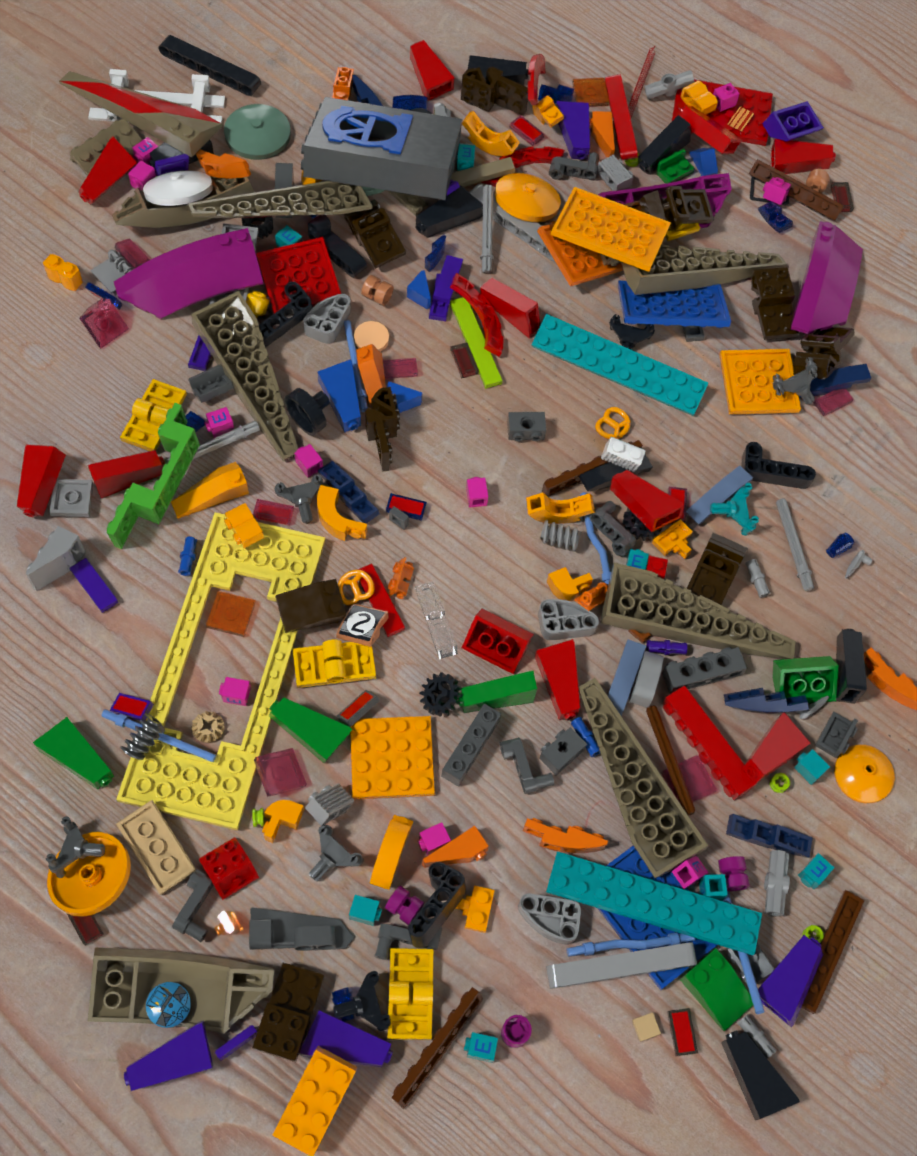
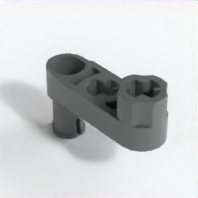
[549,152,599,180]
[590,501,636,556]
[500,737,554,794]
[172,869,214,943]
[374,924,442,960]

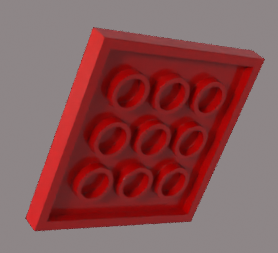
[256,237,341,314]

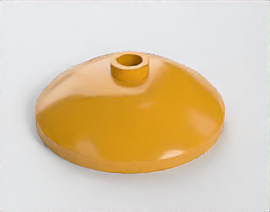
[834,744,895,803]

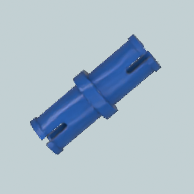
[178,536,197,576]
[571,717,600,757]

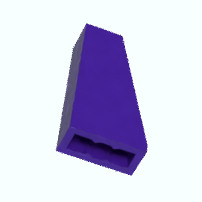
[556,101,590,160]
[758,935,823,1028]
[299,1010,394,1068]
[124,1020,213,1091]

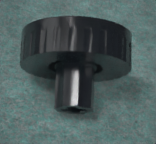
[284,388,330,436]

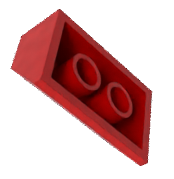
[461,608,534,674]

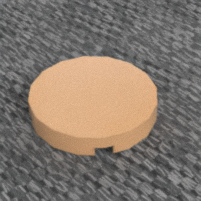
[354,321,389,352]

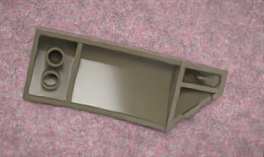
[112,176,255,228]
[88,947,274,1034]

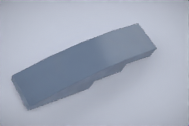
[686,466,753,526]
[608,639,646,717]

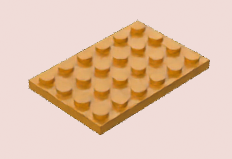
[551,187,671,272]

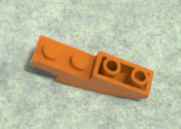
[332,67,354,101]
[196,150,251,178]
[864,648,917,710]
[523,818,608,853]

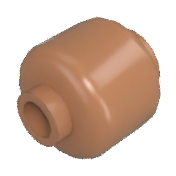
[806,168,830,193]

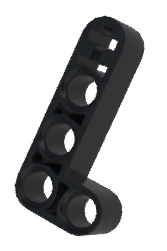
[308,215,367,278]
[259,282,313,347]
[741,442,816,489]
[408,862,466,948]

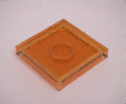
[572,78,609,107]
[206,591,256,637]

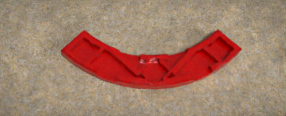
[528,54,546,106]
[481,146,565,187]
[450,273,504,357]

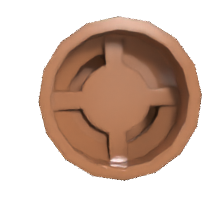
[361,275,394,306]

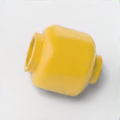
[245,291,269,319]

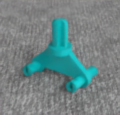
[710,483,759,536]

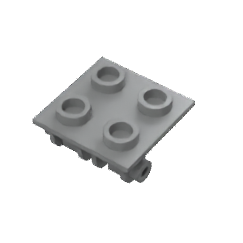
[90,249,135,293]

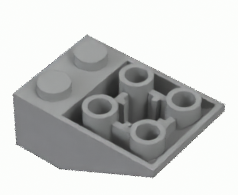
[26,526,86,591]

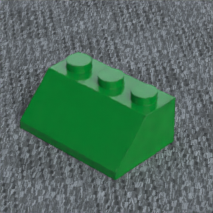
[772,656,839,703]

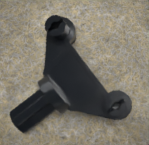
[609,314,655,349]
[333,971,391,1031]

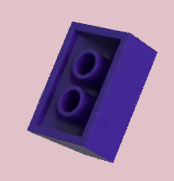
[762,101,824,141]

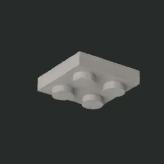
[50,479,93,517]

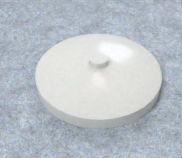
[143,171,213,206]

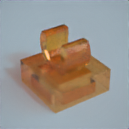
[214,911,243,936]

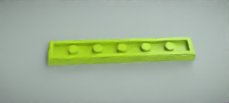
[450,297,502,389]

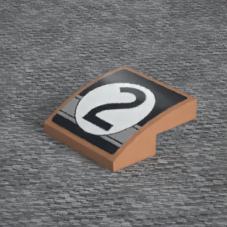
[336,604,389,647]

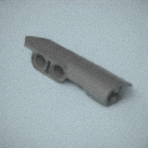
[249,907,354,951]

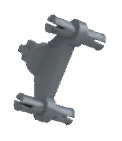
[772,357,817,404]
[274,474,323,523]
[46,816,105,878]
[309,825,364,881]

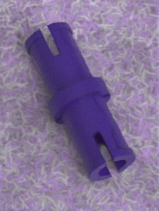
[646,640,687,655]

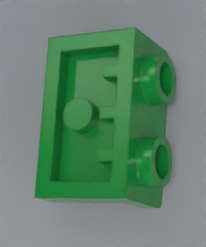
[656,149,695,184]

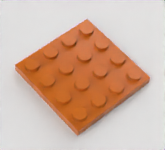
[537,225,624,287]

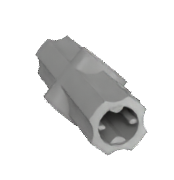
[644,70,695,99]
[764,850,790,917]

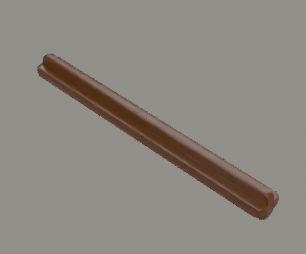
[646,705,695,816]

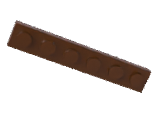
[749,159,844,221]
[542,440,643,496]
[801,890,865,1014]
[392,987,483,1109]

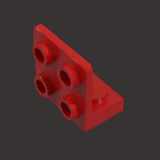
[199,837,259,900]

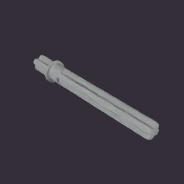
[480,185,494,273]
[164,421,260,464]
[776,498,814,591]

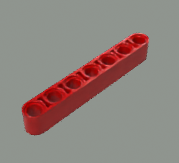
[605,74,638,161]

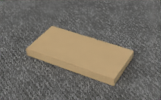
[116,800,196,895]

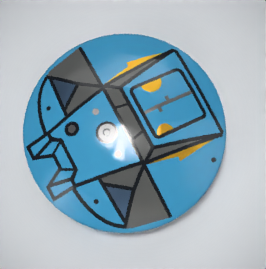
[146,982,191,1028]

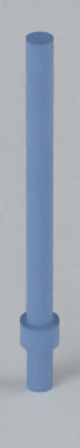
[344,320,368,412]
[101,709,216,762]
[722,891,765,1014]

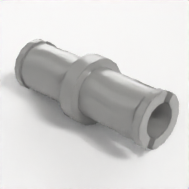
[745,559,771,598]
[737,1014,777,1059]

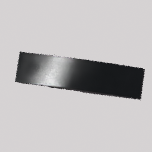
[579,455,653,492]

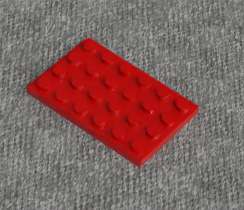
[671,79,773,146]

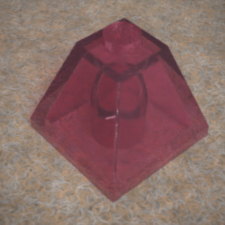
[79,298,129,349]

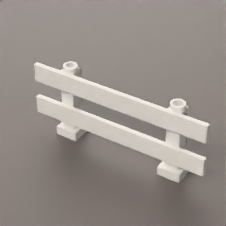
[88,69,225,123]

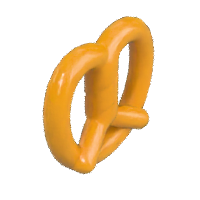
[595,407,631,439]
[338,570,374,606]

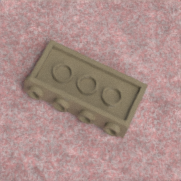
[70,118,142,176]

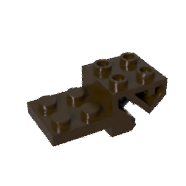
[461,67,528,116]
[639,186,714,231]
[344,199,406,269]
[751,267,799,340]
[793,327,855,379]
[365,387,400,472]
[687,533,748,605]
[252,962,324,1063]

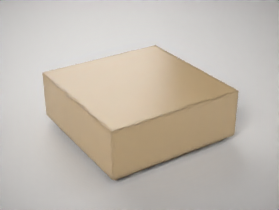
[632,1012,661,1042]

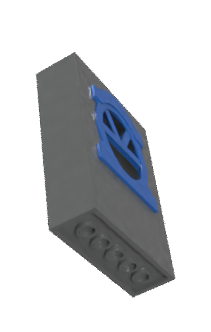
[301,97,462,200]

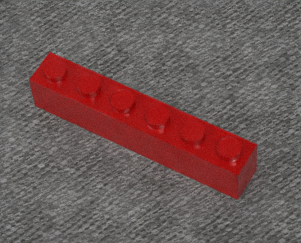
[662,685,758,801]

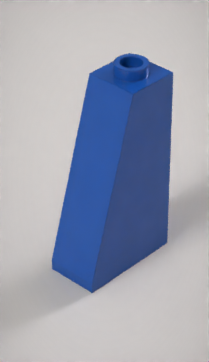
[317,359,361,432]

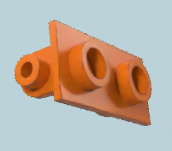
[388,557,414,599]
[574,582,608,611]

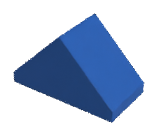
[689,148,718,176]
[407,270,431,309]
[387,381,422,413]

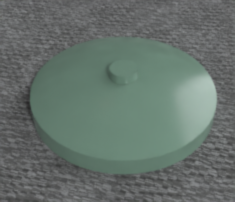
[224,104,291,160]

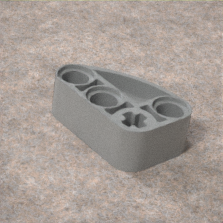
[303,294,351,344]
[538,599,599,640]
[629,651,664,708]
[518,893,581,945]

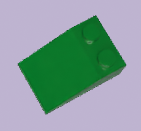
[680,948,753,1031]

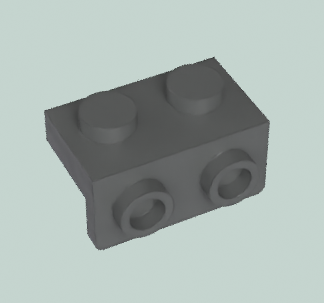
[188,364,234,403]
[815,712,858,758]
[727,942,775,983]

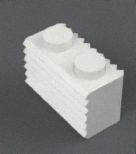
[601,437,646,472]

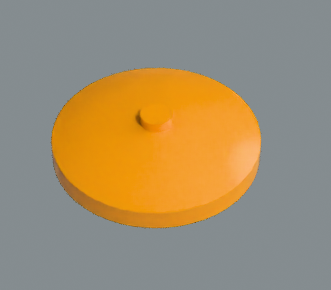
[494,173,561,222]
[47,832,131,916]

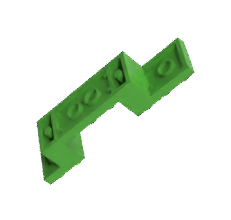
[107,403,200,549]

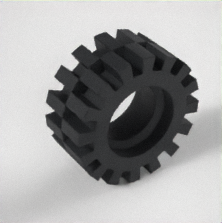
[242,216,274,240]

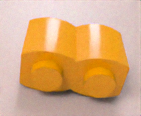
[681,81,718,115]
[43,254,83,291]
[224,503,264,548]

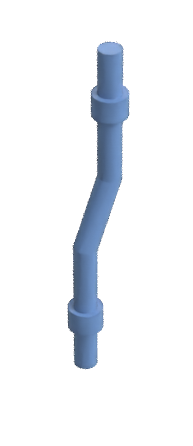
[580,492,611,593]
[567,932,695,957]

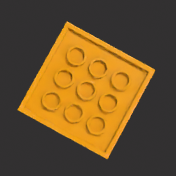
[719,349,801,415]
[350,716,435,800]

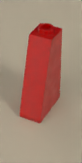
[410,40,455,101]
[679,106,743,154]
[78,136,137,205]
[771,139,836,174]
[480,278,541,338]
[17,445,66,518]
[87,450,165,499]
[610,470,684,532]
[534,639,580,721]
[742,712,811,784]

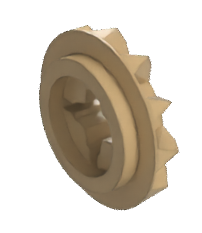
[191,711,224,743]

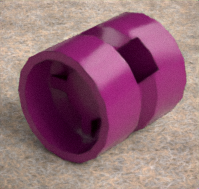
[718,856,750,892]
[385,885,425,925]
[501,1015,532,1048]

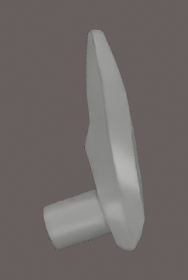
[845,550,872,579]
[796,696,829,719]

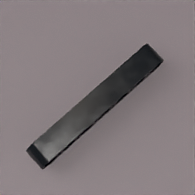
[158,35,261,96]

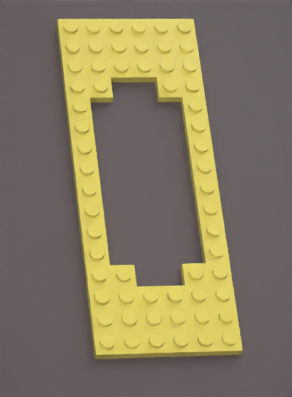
[116,512,325,831]

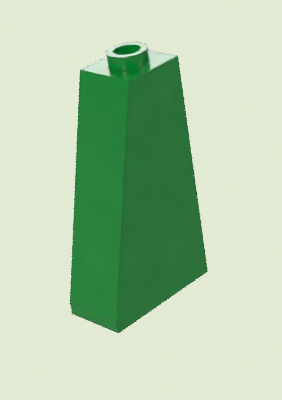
[458,671,537,713]
[269,697,353,763]
[33,717,114,790]

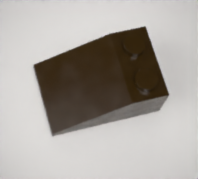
[275,579,346,633]

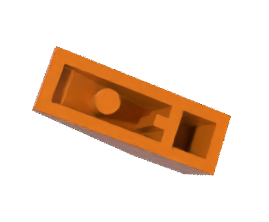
[589,111,615,157]
[356,344,386,404]
[422,826,489,868]

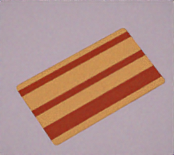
[728,107,754,131]

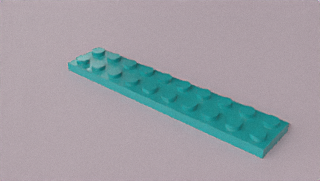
[531,314,709,417]
[546,851,762,955]

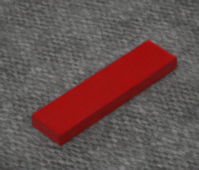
[357,563,405,637]

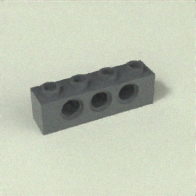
[662,647,747,694]
[441,704,501,787]

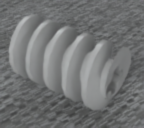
[540,520,581,552]

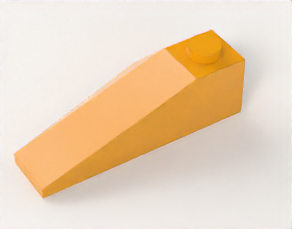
[171,462,249,519]

